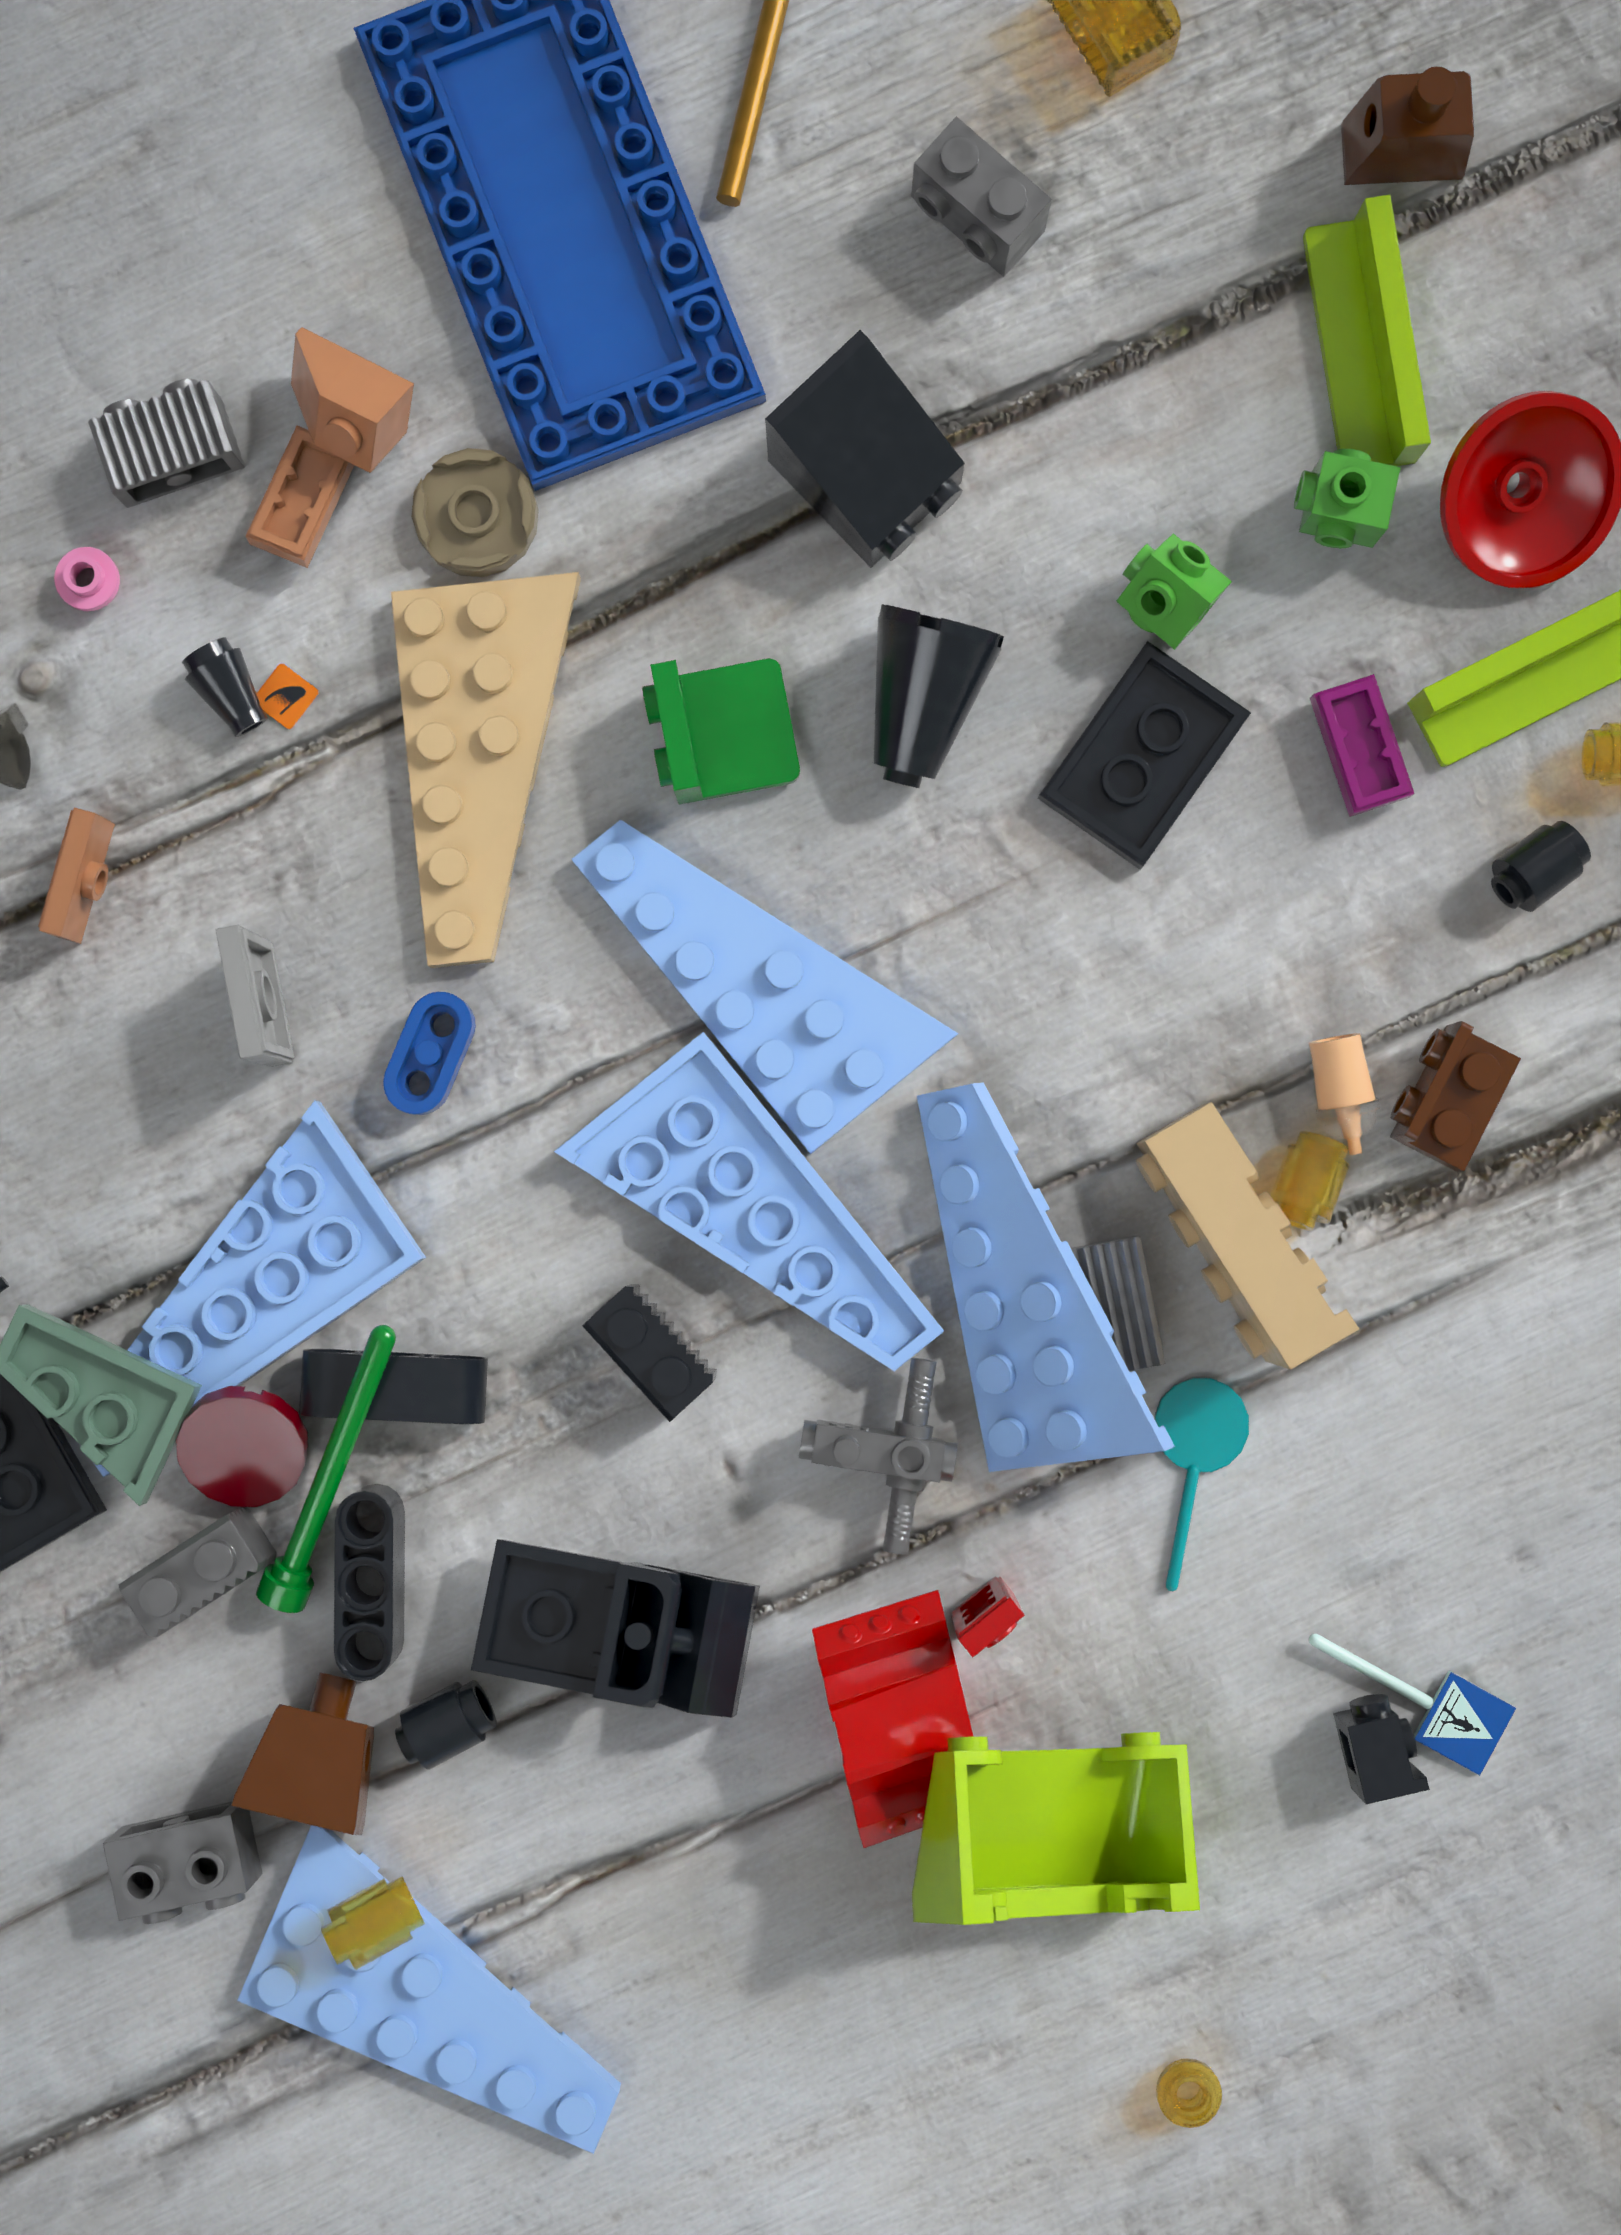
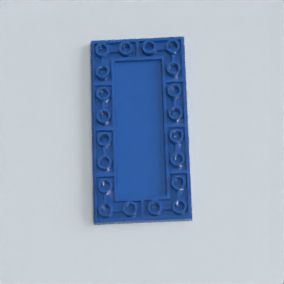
[353,0,766,491]

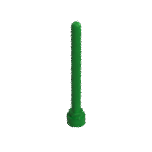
[256,1325,396,1613]

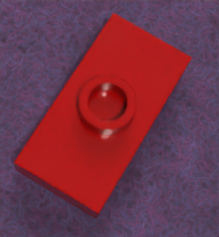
[951,1576,1025,1658]

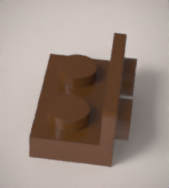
[1390,1021,1521,1172]

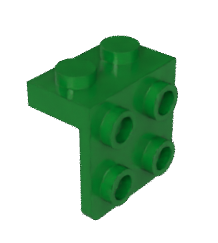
[642,658,800,805]

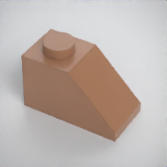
[291,327,414,473]

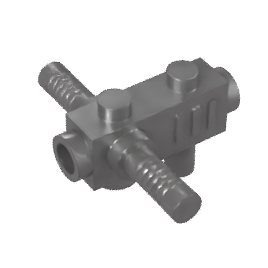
[799,1358,957,1555]

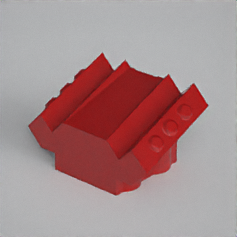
[812,1590,974,1848]

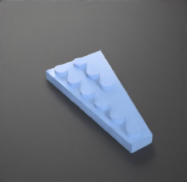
[554,1032,944,1371]
[95,1100,426,1477]
[237,1825,621,2154]

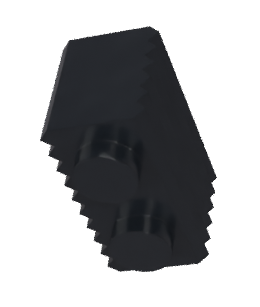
[582,1284,717,1422]

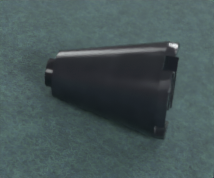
[874,604,1004,788]

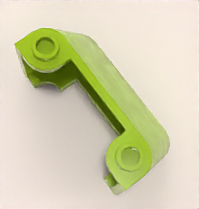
[912,1732,1200,1925]

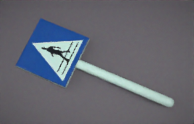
[1309,1634,1516,1776]

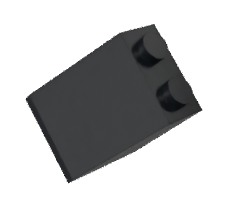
[765,330,965,568]

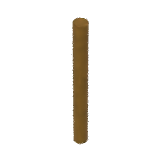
[716,0,789,207]

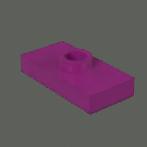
[1309,674,1415,817]

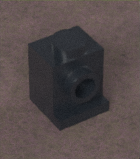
[1333,1694,1430,1804]

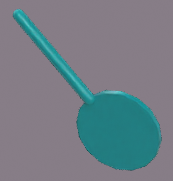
[1154,1378,1249,1592]

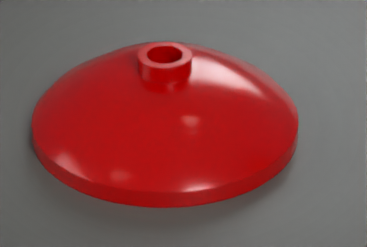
[1440,391,1621,588]

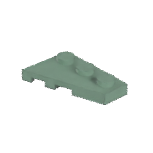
[0,1304,202,1506]

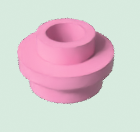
[54,547,120,611]

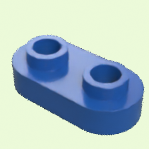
[383,992,476,1115]

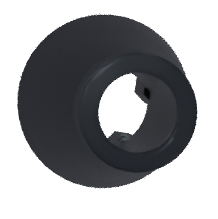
[182,637,268,737]

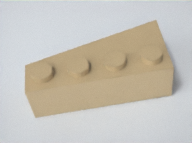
[1136,1102,1359,1370]

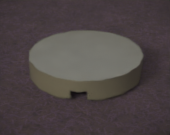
[411,448,539,577]

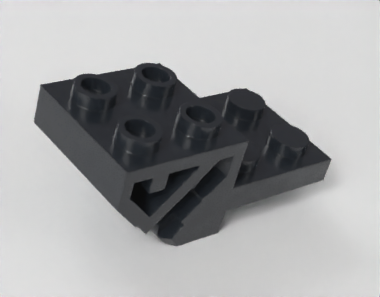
[471,1539,760,1718]

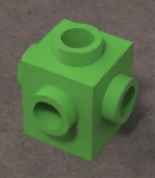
[1294,449,1401,549]
[1116,533,1232,650]

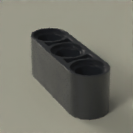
[299,1349,488,1424]
[334,1484,405,1681]

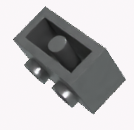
[911,116,1052,277]
[103,1801,263,1924]

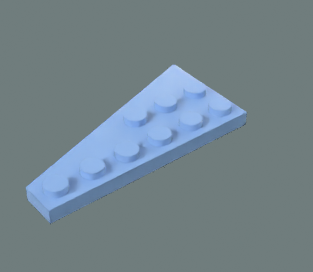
[571,820,958,1154]
[917,1082,1175,1472]

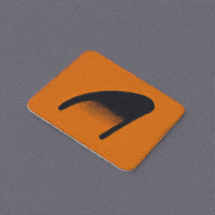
[256,664,319,729]

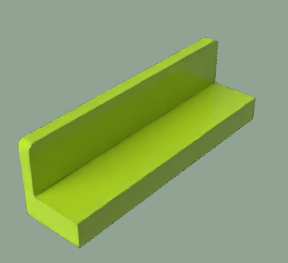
[1303,195,1431,466]
[1407,590,1621,767]

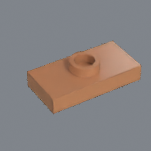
[246,425,355,568]
[38,807,115,944]

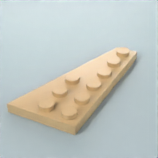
[391,572,581,968]

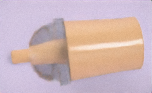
[1309,1033,1381,1155]

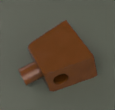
[1341,66,1474,185]
[231,1672,374,1835]

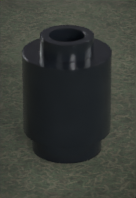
[1491,821,1591,912]
[395,1680,497,1770]

